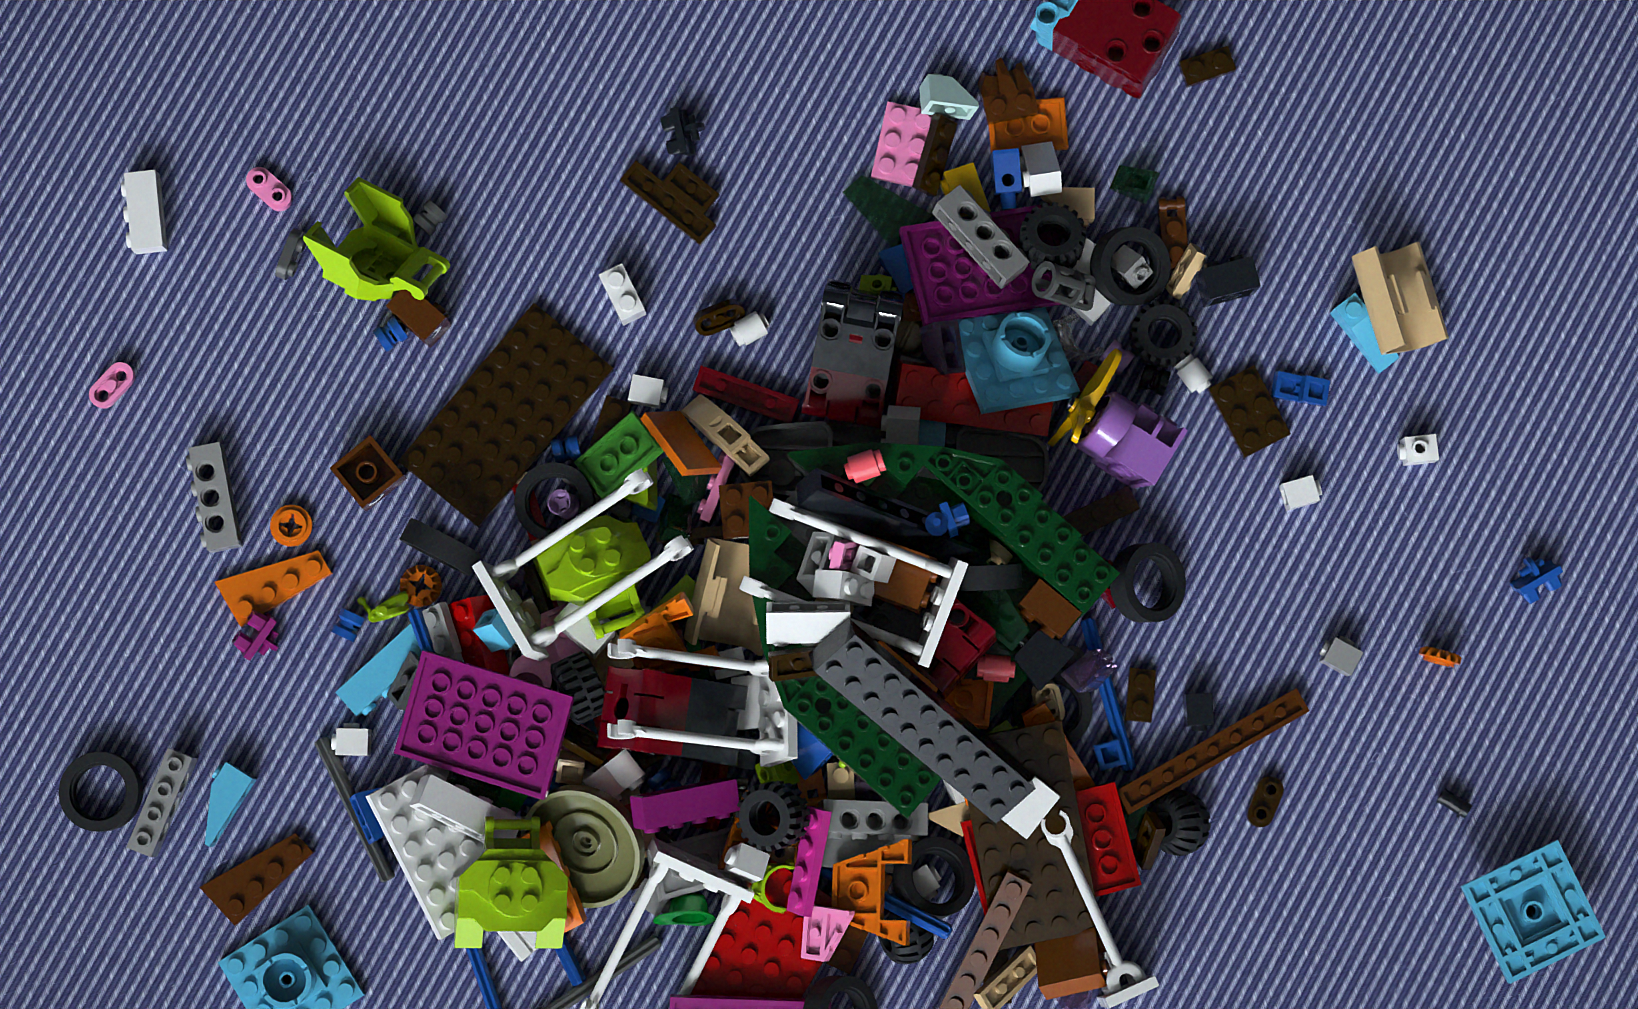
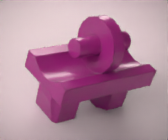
[232,610,279,661]

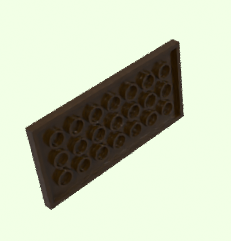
[398,303,614,528]
[967,719,1097,950]

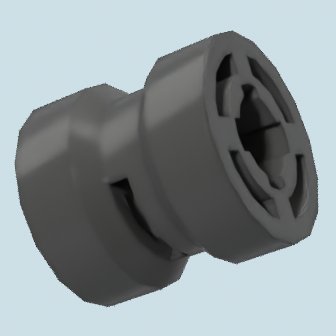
[412,199,448,236]

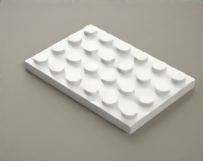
[365,763,484,940]

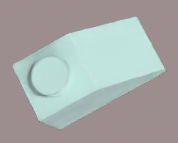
[919,73,979,120]

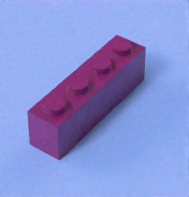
[630,777,740,834]

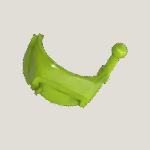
[357,591,409,623]
[751,859,795,913]

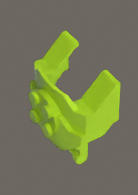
[303,177,450,301]
[532,515,651,640]
[454,816,568,949]

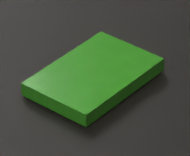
[574,411,664,499]

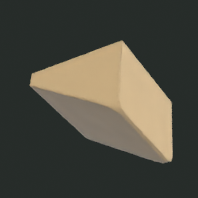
[555,750,586,785]

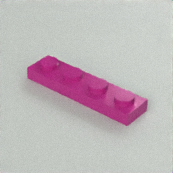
[787,805,832,917]

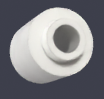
[729,311,770,347]
[1175,354,1212,394]

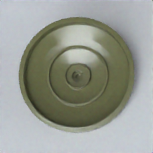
[521,785,645,908]

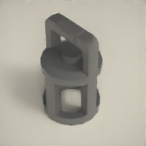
[1032,261,1096,311]

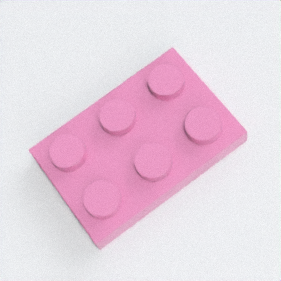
[871,101,933,187]

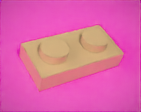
[1165,242,1206,300]

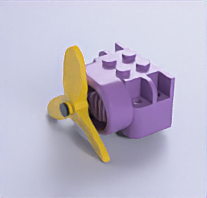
[1047,348,1188,489]

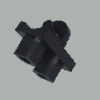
[660,106,705,157]

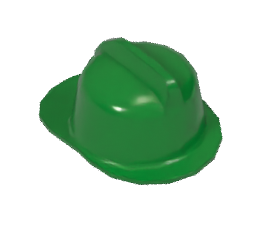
[653,893,716,926]

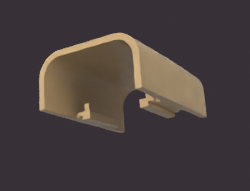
[1351,242,1449,355]
[683,538,764,656]

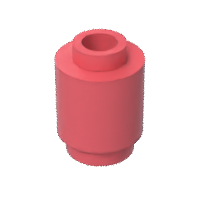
[844,449,886,483]
[976,654,1016,683]

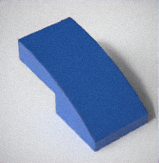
[1271,371,1331,406]

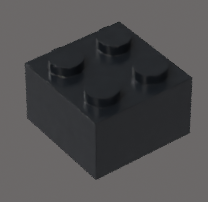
[1196,254,1261,308]

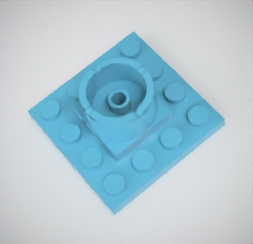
[946,307,1080,414]
[1460,840,1606,984]
[218,904,366,1009]

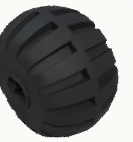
[1148,790,1211,856]
[878,908,934,964]

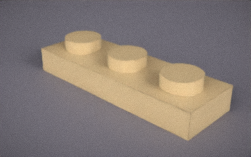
[973,945,1037,1009]

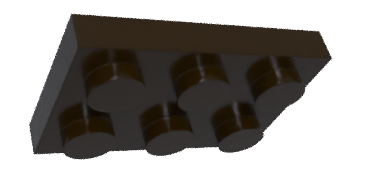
[1207,365,1291,459]

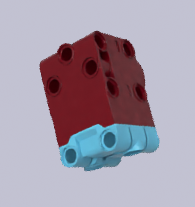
[1030,0,1182,99]

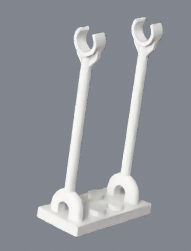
[472,468,694,662]
[739,498,968,668]
[607,639,798,767]
[1041,810,1159,1008]
[579,837,754,1009]

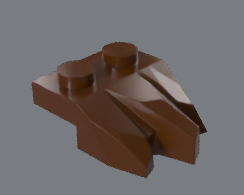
[977,57,1038,125]

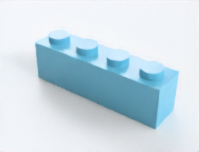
[335,623,421,717]

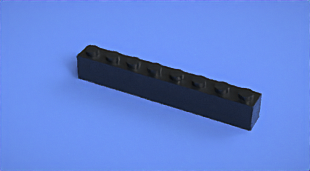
[796,468,991,566]

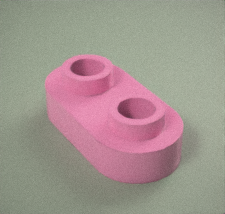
[246,167,293,211]
[89,362,135,409]

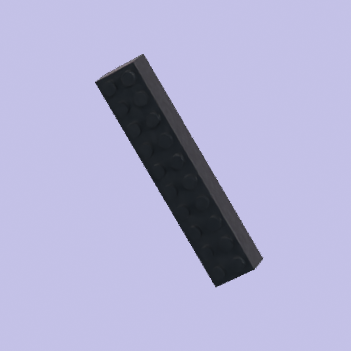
[808,618,1036,823]

